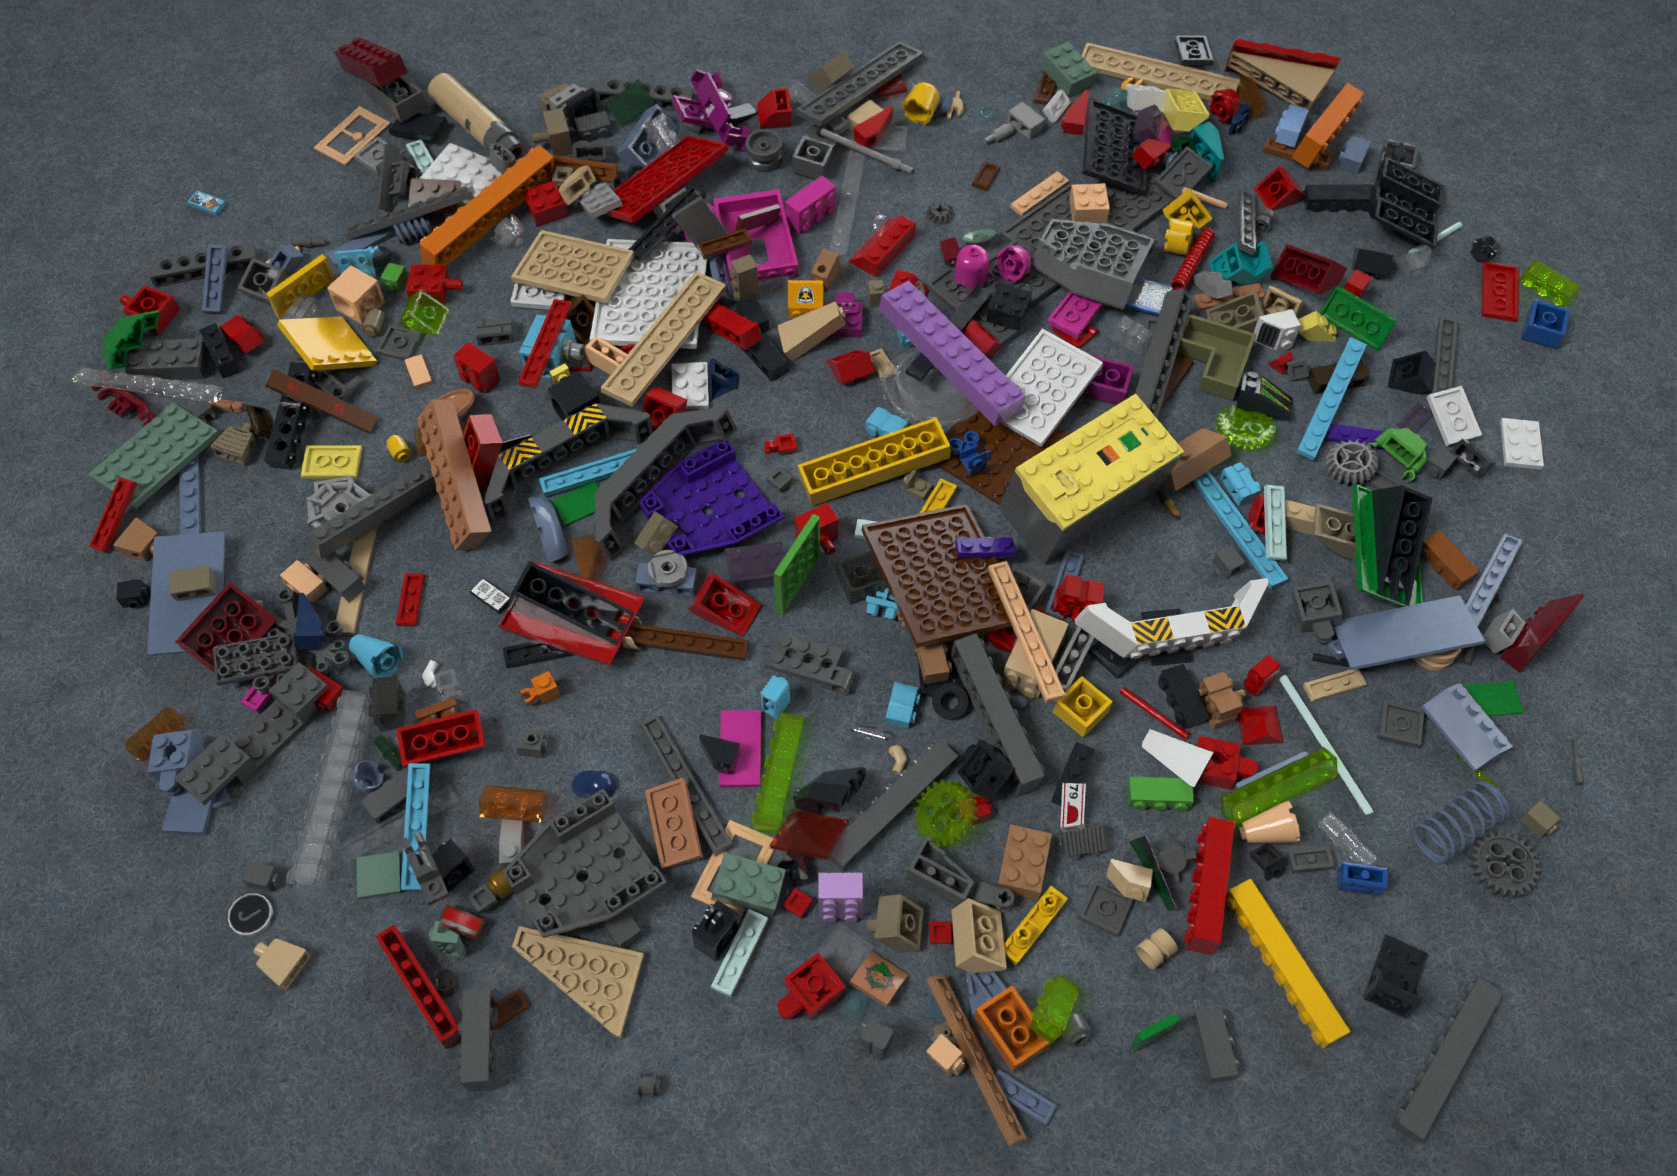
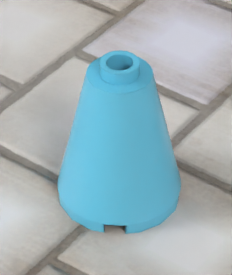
[349,634,404,681]

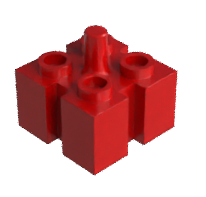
[1052,574,1104,623]

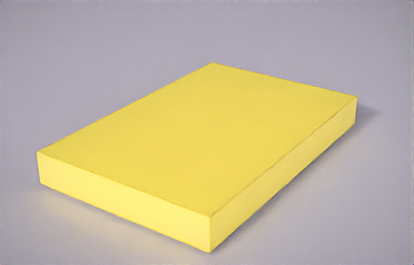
[301,446,362,479]

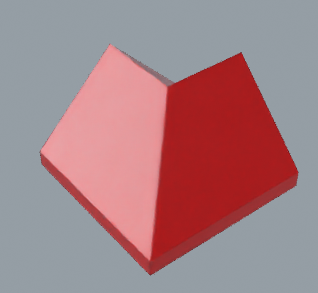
[1237,706,1283,745]

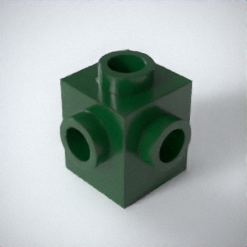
[1168,136,1196,155]

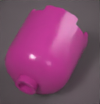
[954,245,990,289]

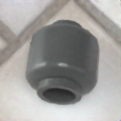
[1057,1012,1091,1047]

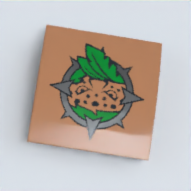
[849,951,908,1008]

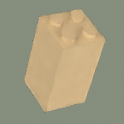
[1002,609,1069,699]

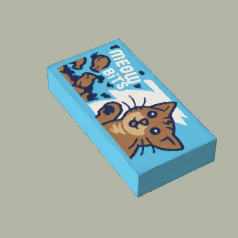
[187,190,226,216]

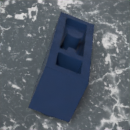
[295,593,326,649]

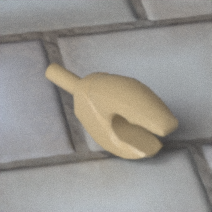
[947,91,964,120]

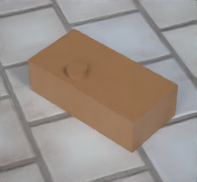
[1163,428,1231,491]

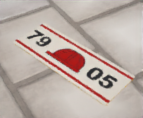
[1060,783,1086,845]

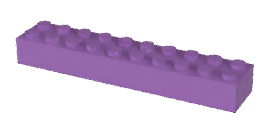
[879,281,1026,426]

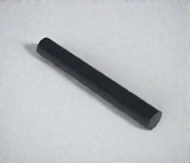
[1312,653,1374,672]

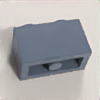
[1338,135,1371,174]

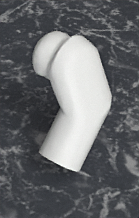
[422,660,440,688]

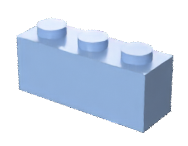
[1274,104,1309,147]

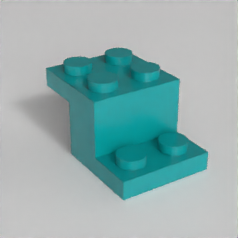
[1209,241,1274,286]

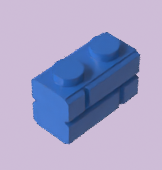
[1337,862,1387,896]

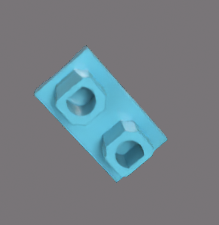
[866,587,898,621]

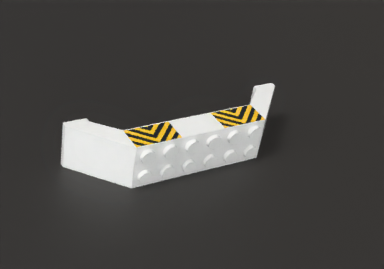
[1074,578,1269,659]

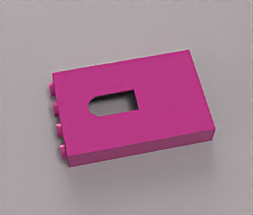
[713,189,798,282]

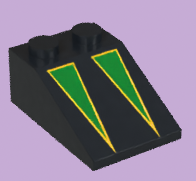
[1236,371,1293,420]

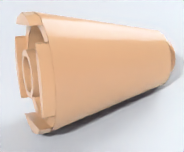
[1239,801,1301,843]

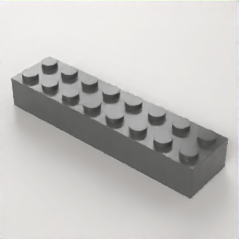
[951,633,1045,797]

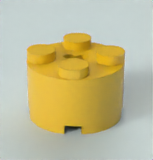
[1164,218,1195,255]

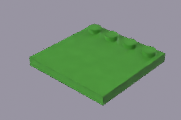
[774,514,820,615]

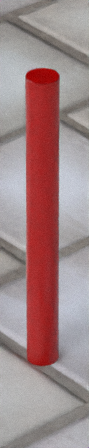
[1119,687,1190,740]

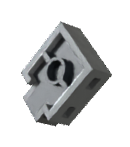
[1011,565,1048,613]

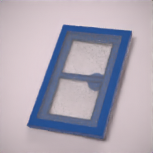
[1125,277,1188,316]

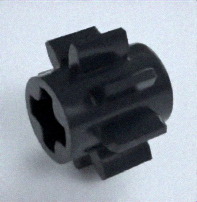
[406,165,423,186]

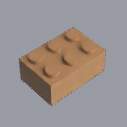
[998,824,1052,901]

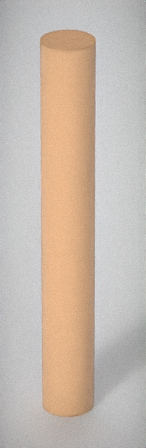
[1182,187,1227,209]

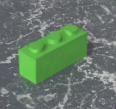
[1127,777,1194,811]

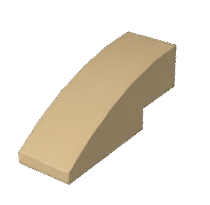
[559,165,596,205]

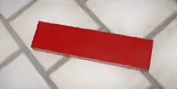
[89,477,138,553]

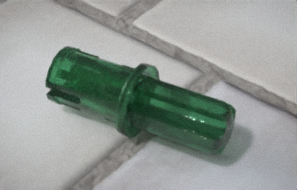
[374,735,403,771]

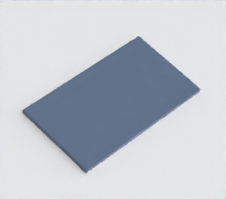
[147,531,226,656]
[1333,595,1485,670]

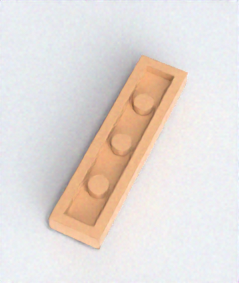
[1010,171,1069,216]

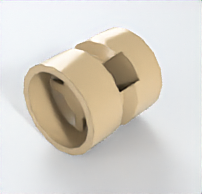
[1136,928,1177,970]

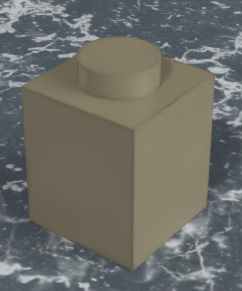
[1521,800,1560,838]

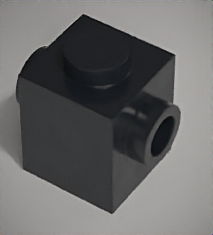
[116,579,150,608]

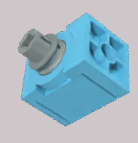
[519,314,585,379]

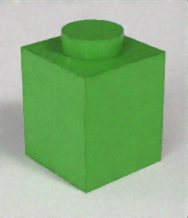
[380,263,408,292]

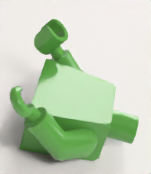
[1366,428,1427,484]

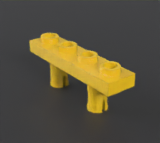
[1004,886,1068,965]

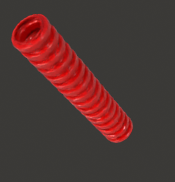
[1171,228,1215,290]

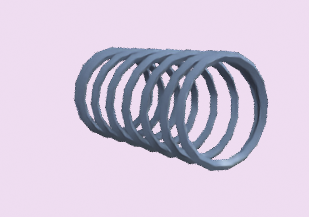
[1413,781,1509,863]

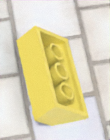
[1163,88,1210,133]

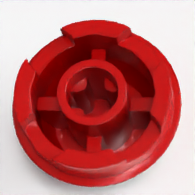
[1209,89,1241,122]

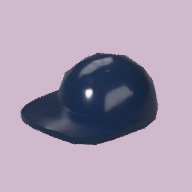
[572,770,617,799]

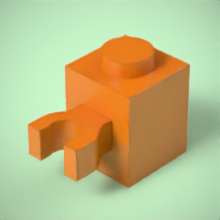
[520,671,560,706]

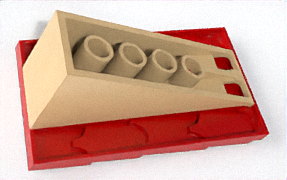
[1224,39,1341,112]

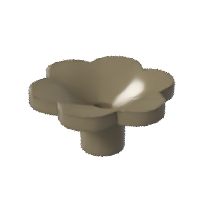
[932,1021,957,1045]

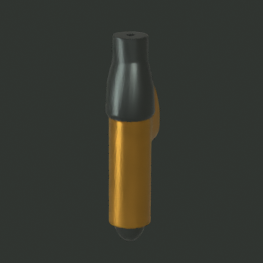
[1156,490,1181,519]

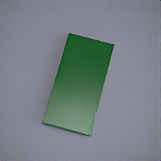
[1319,285,1398,351]

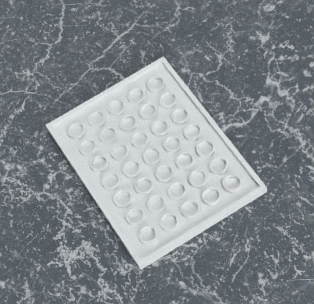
[590,239,708,349]

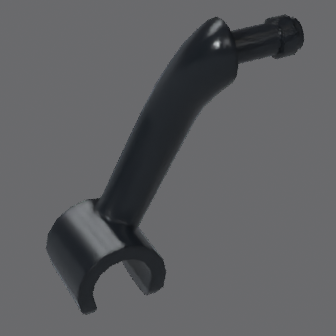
[613,164,642,188]

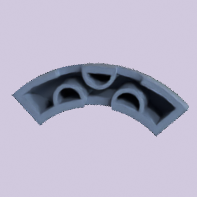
[528,497,569,563]

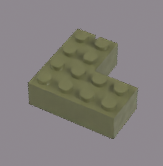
[1177,314,1256,400]

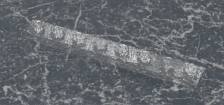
[73,367,224,403]

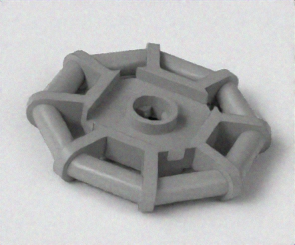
[306,480,372,540]

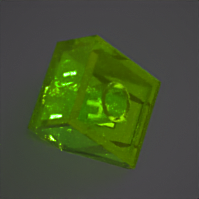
[399,289,449,336]

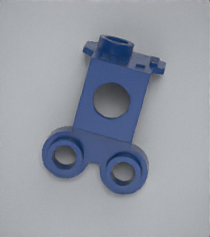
[949,431,992,475]

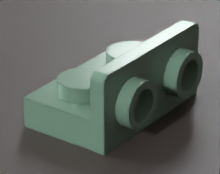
[429,920,466,958]

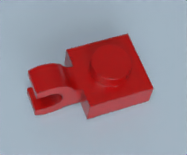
[764,433,797,455]

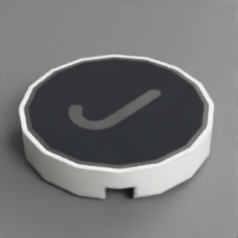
[228,893,273,936]

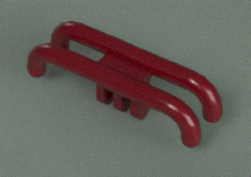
[91,380,155,427]

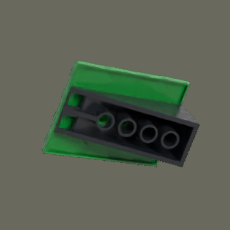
[1352,484,1433,607]

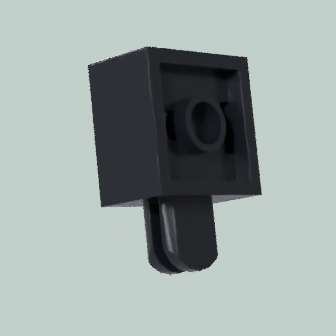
[957,739,1015,801]
[692,900,741,962]

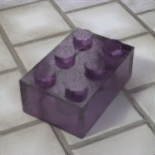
[725,542,785,591]

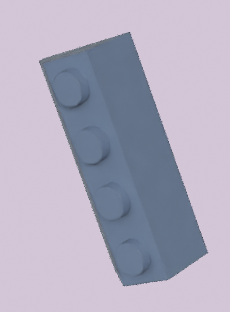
[617,104,679,169]
[1421,683,1513,772]

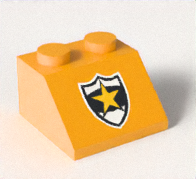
[788,280,823,319]

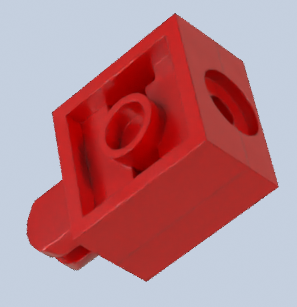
[1195,735,1258,790]
[777,952,846,1020]

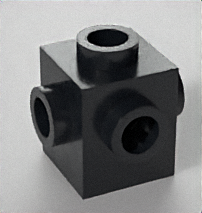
[1470,235,1501,262]

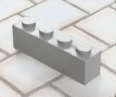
[1054,625,1094,692]

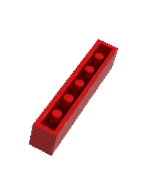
[375,924,462,1049]

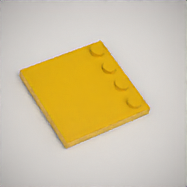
[277,317,377,371]

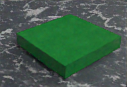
[1131,1013,1180,1052]

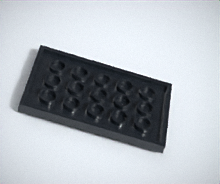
[1082,98,1149,195]

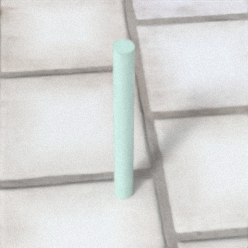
[1408,222,1462,257]

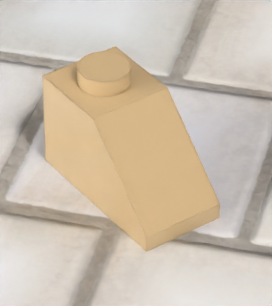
[1106,859,1153,902]

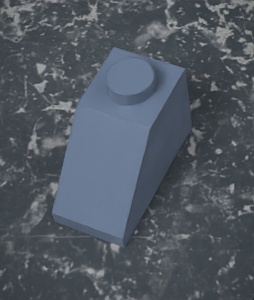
[268,245,303,274]

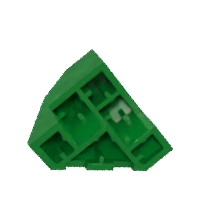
[101,310,159,370]

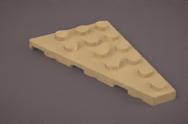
[512,926,644,1039]

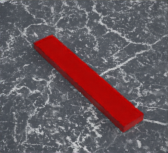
[518,299,572,389]

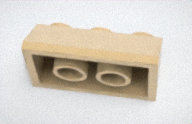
[952,898,1007,973]

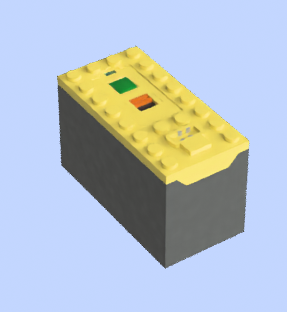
[999,394,1184,565]

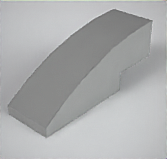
[1191,271,1233,299]

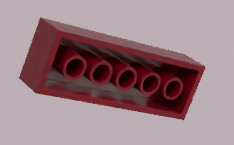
[334,37,408,87]

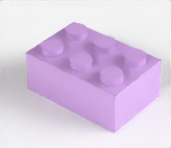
[819,873,863,922]

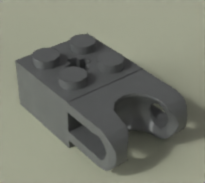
[791,126,839,179]

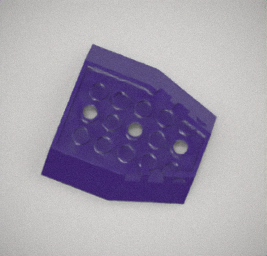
[639,440,785,556]

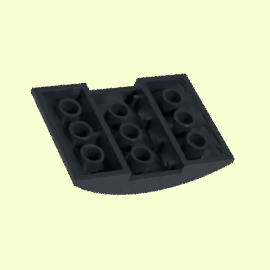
[1369,156,1444,249]

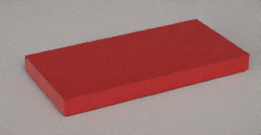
[1481,262,1518,322]

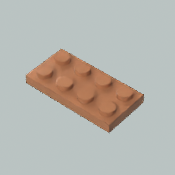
[645,778,703,870]

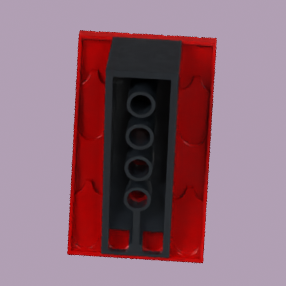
[499,561,645,666]

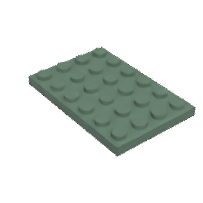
[88,403,220,509]

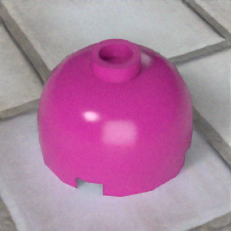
[996,245,1031,281]

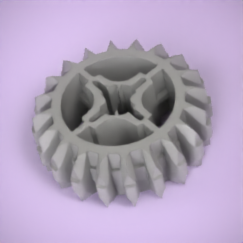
[1326,439,1378,486]

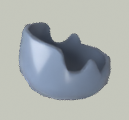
[352,760,384,793]

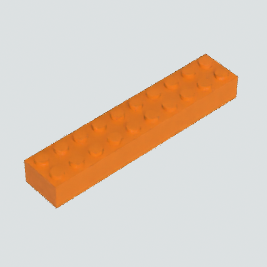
[419,145,554,267]

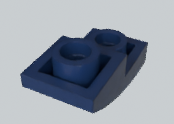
[1228,103,1251,136]

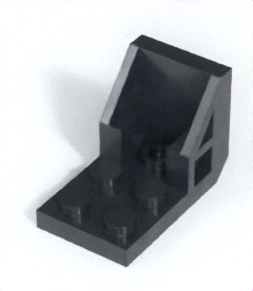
[1363,935,1428,1019]

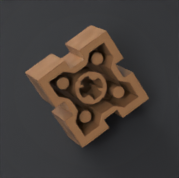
[1197,672,1245,730]

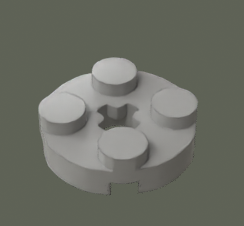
[648,550,687,587]

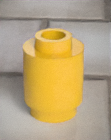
[386,435,411,462]

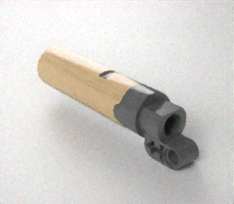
[428,73,523,174]

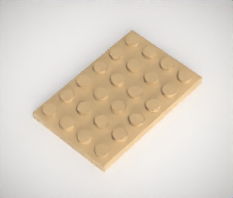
[511,230,634,303]

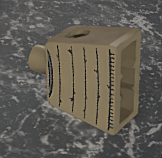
[210,423,257,466]

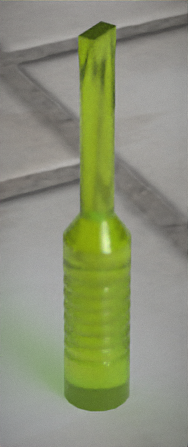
[1456,753,1498,787]

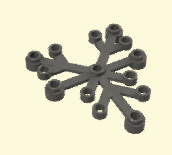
[253,588,350,694]

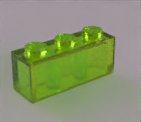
[1520,259,1581,308]
[1029,973,1080,1044]

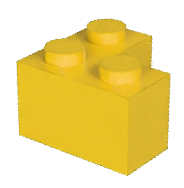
[1163,188,1213,229]

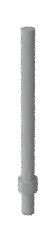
[820,128,913,174]

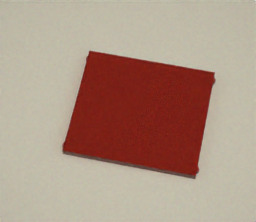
[770,810,849,860]

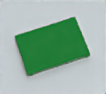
[552,482,599,526]
[1463,681,1524,716]

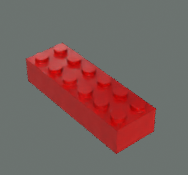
[1183,817,1235,956]

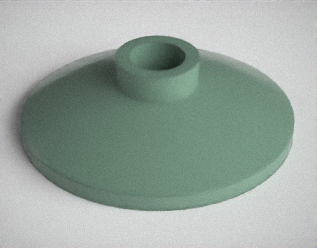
[962,229,996,246]

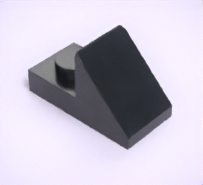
[777,840,809,888]

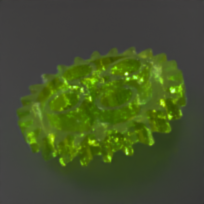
[1215,404,1276,449]
[913,779,978,848]

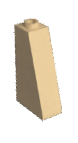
[777,302,846,361]

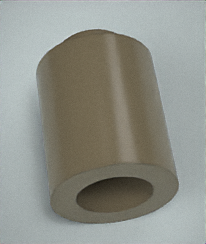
[362,308,385,336]

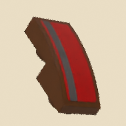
[439,904,487,941]

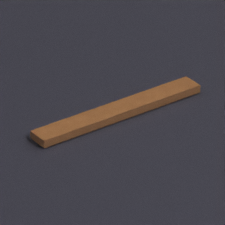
[926,975,1026,1146]

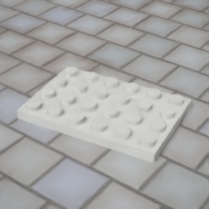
[1001,329,1103,447]

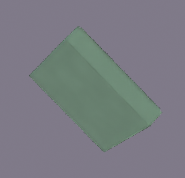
[357,851,402,900]

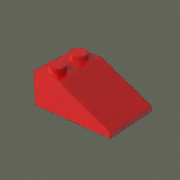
[688,573,761,637]

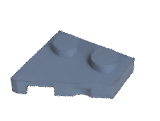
[965,970,1006,1017]

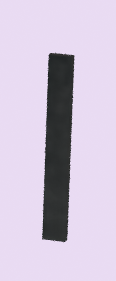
[905,284,992,382]

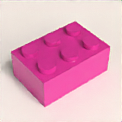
[785,176,836,235]

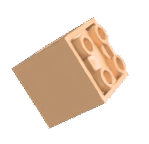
[327,266,385,325]

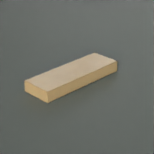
[1303,669,1367,703]

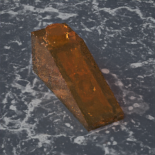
[571,534,602,581]

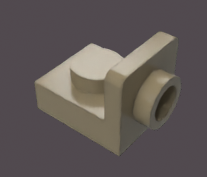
[903,469,932,501]

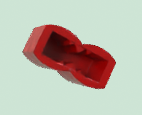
[1244,655,1280,696]

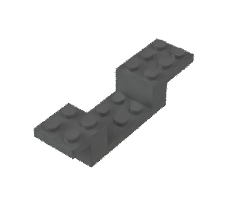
[174,662,328,806]

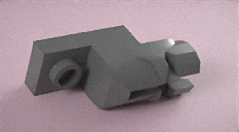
[401,832,449,906]

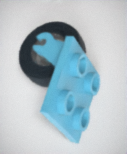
[334,246,391,280]

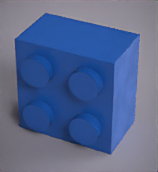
[1521,300,1570,349]

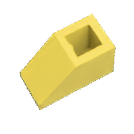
[1298,311,1337,342]

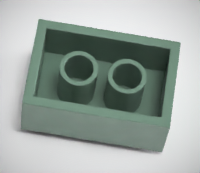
[1040,41,1097,97]
[711,853,786,916]

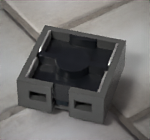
[1377,138,1419,170]

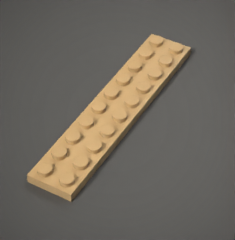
[1082,43,1240,101]
[601,271,726,407]

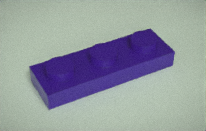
[955,538,1016,558]

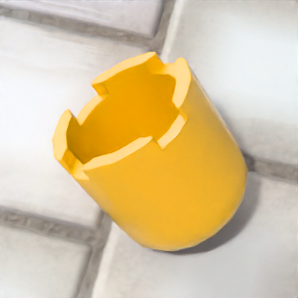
[901,82,940,125]

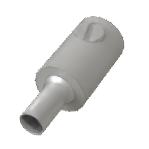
[984,123,1013,144]

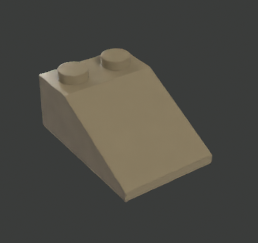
[1206,290,1265,333]
[1313,503,1355,560]

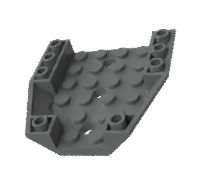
[1031,219,1157,310]
[502,789,667,938]

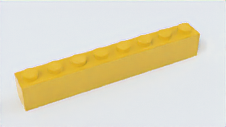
[1226,879,1350,1049]

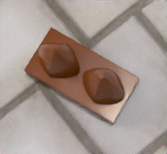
[415,697,458,723]

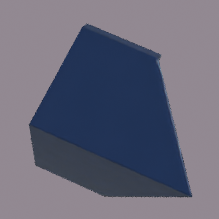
[709,358,739,402]

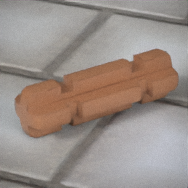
[208,398,244,412]

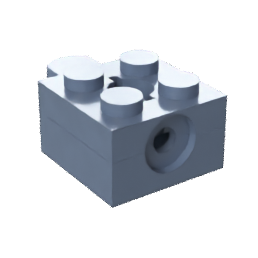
[147,730,204,795]

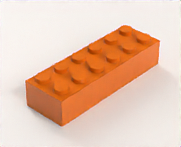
[1292,83,1364,168]

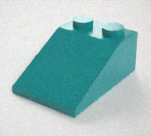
[1191,121,1224,183]

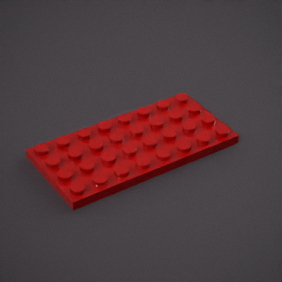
[603,135,730,223]

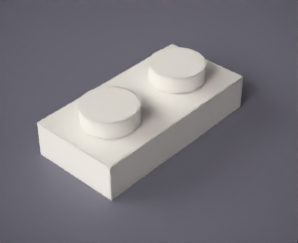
[1043,89,1071,123]

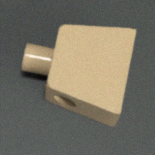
[254,939,311,991]

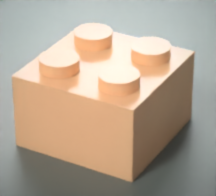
[1069,184,1110,223]

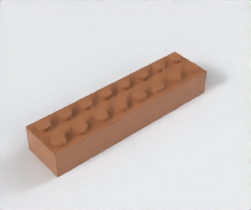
[417,399,491,550]

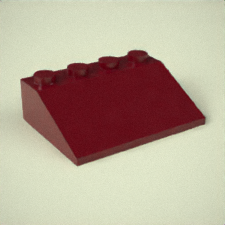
[175,582,278,673]
[1500,593,1585,673]

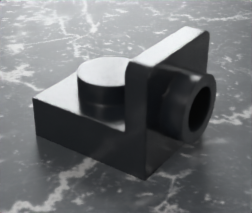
[1250,843,1284,881]

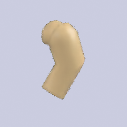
[889,745,907,775]

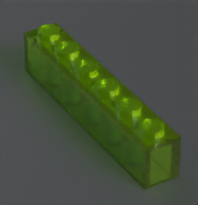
[751,712,804,836]
[1220,747,1338,826]

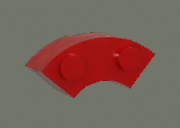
[219,314,263,354]

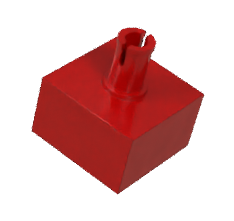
[794,502,839,556]

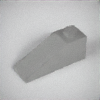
[499,810,524,868]

